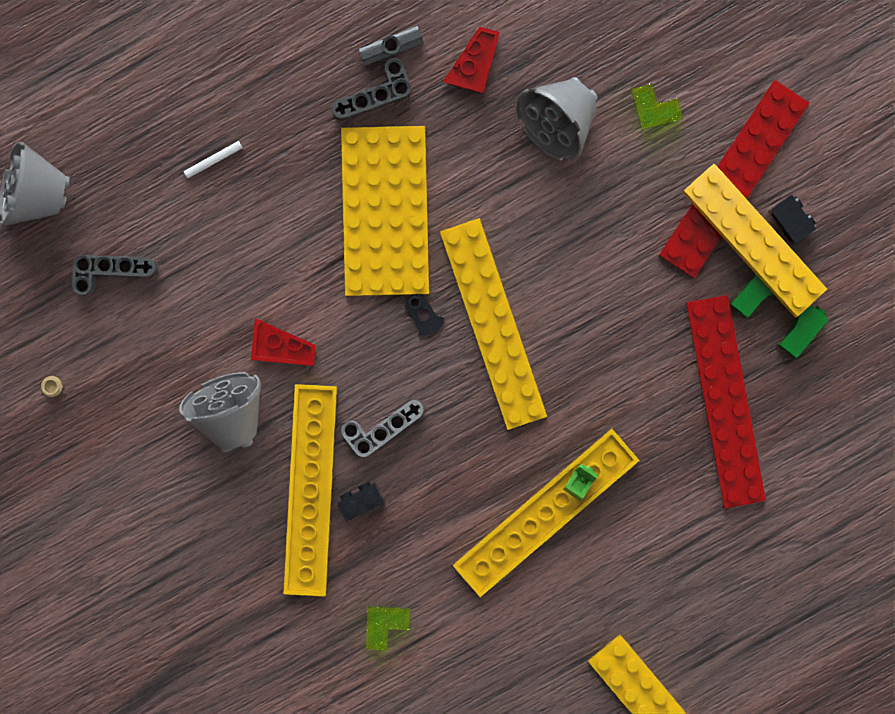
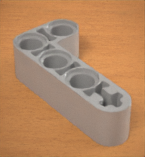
[341,400,424,457]

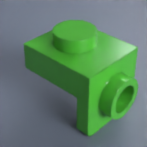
[563,464,598,501]

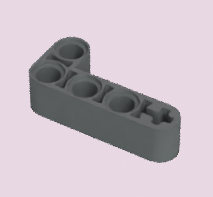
[332,58,411,121]
[72,255,158,296]

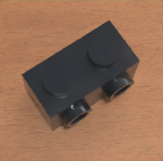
[768,195,816,245]
[337,482,385,522]

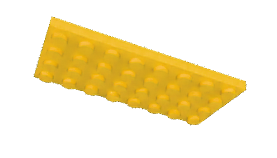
[341,126,429,296]

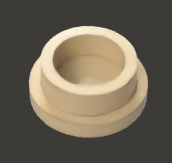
[41,376,63,397]

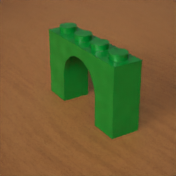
[730,274,829,358]

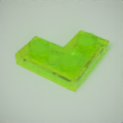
[631,84,683,130]
[366,606,410,650]

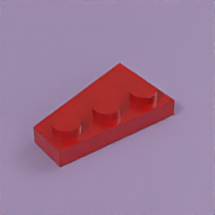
[443,27,500,94]
[251,318,316,366]

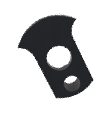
[405,294,444,336]

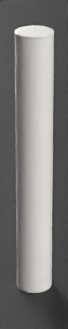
[184,141,243,178]

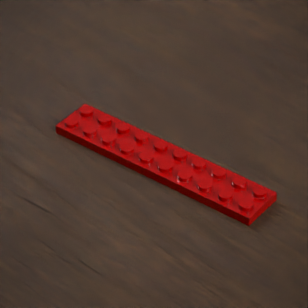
[659,80,809,278]
[686,295,766,508]

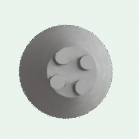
[515,77,598,161]
[0,141,69,226]
[179,372,261,452]

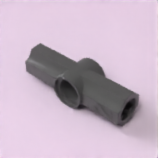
[359,26,424,67]

